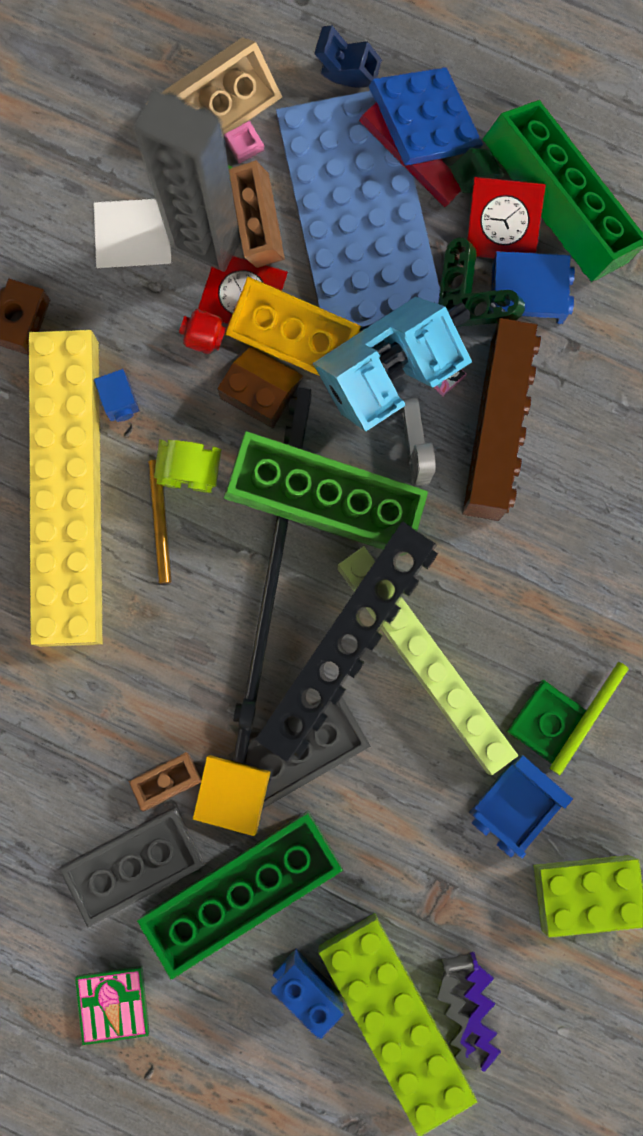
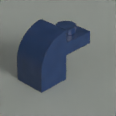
[314,25,382,88]

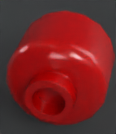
[179,309,226,354]

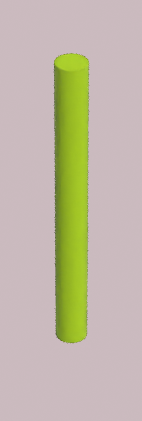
[549,662,629,776]

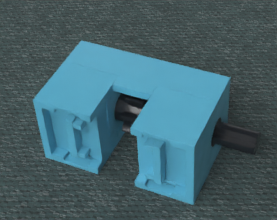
[313,297,472,431]

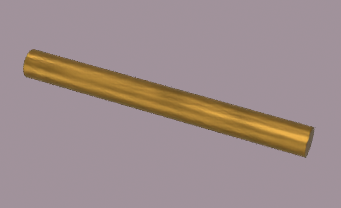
[148,460,172,584]

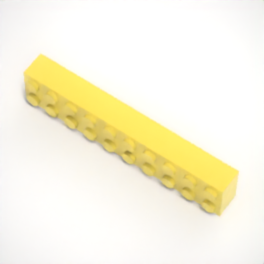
[29,330,103,647]

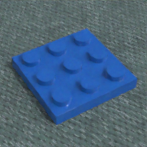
[369,67,483,166]

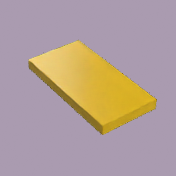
[225,276,361,376]

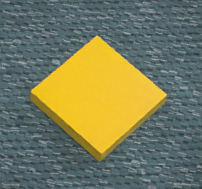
[193,755,271,836]

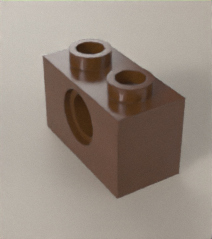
[0,278,50,355]

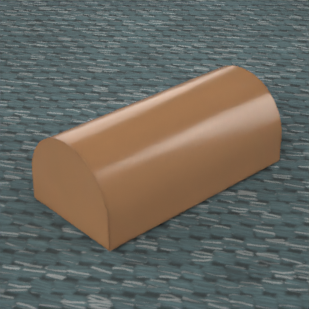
[129,752,202,812]

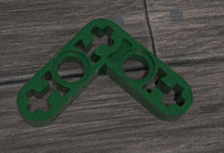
[438,237,525,327]

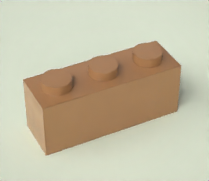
[229,160,285,268]

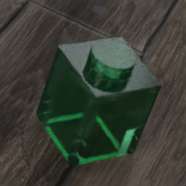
[449,148,504,193]

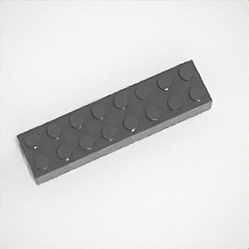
[133,89,240,272]

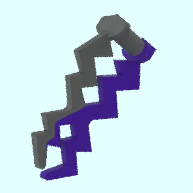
[436,952,501,1072]

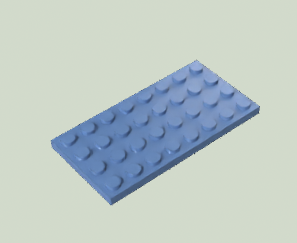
[276,91,440,331]

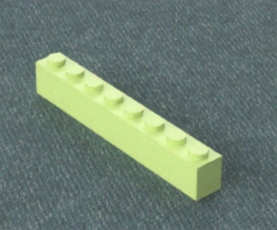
[338,546,518,775]

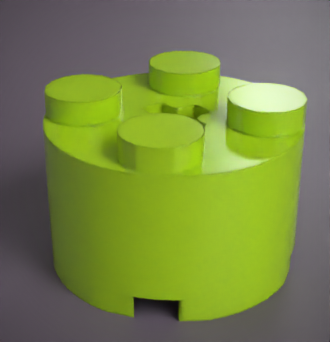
[154,439,222,493]

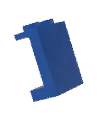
[491,251,575,324]
[469,754,573,859]
[271,948,344,1039]

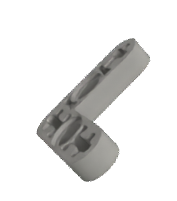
[401,397,435,487]

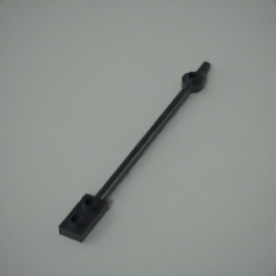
[233,387,311,763]

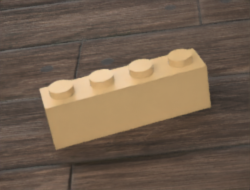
[162,37,282,138]

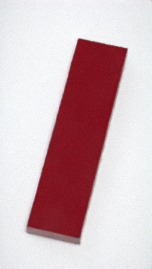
[359,102,466,208]

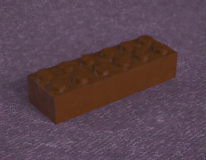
[462,318,541,521]

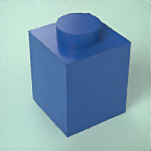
[94,369,140,422]

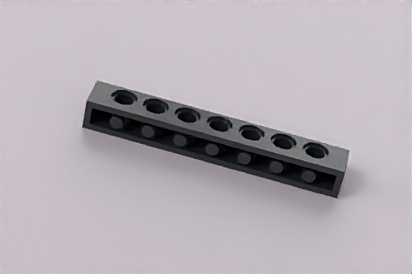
[255,521,438,762]

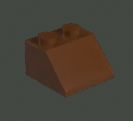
[217,346,304,428]

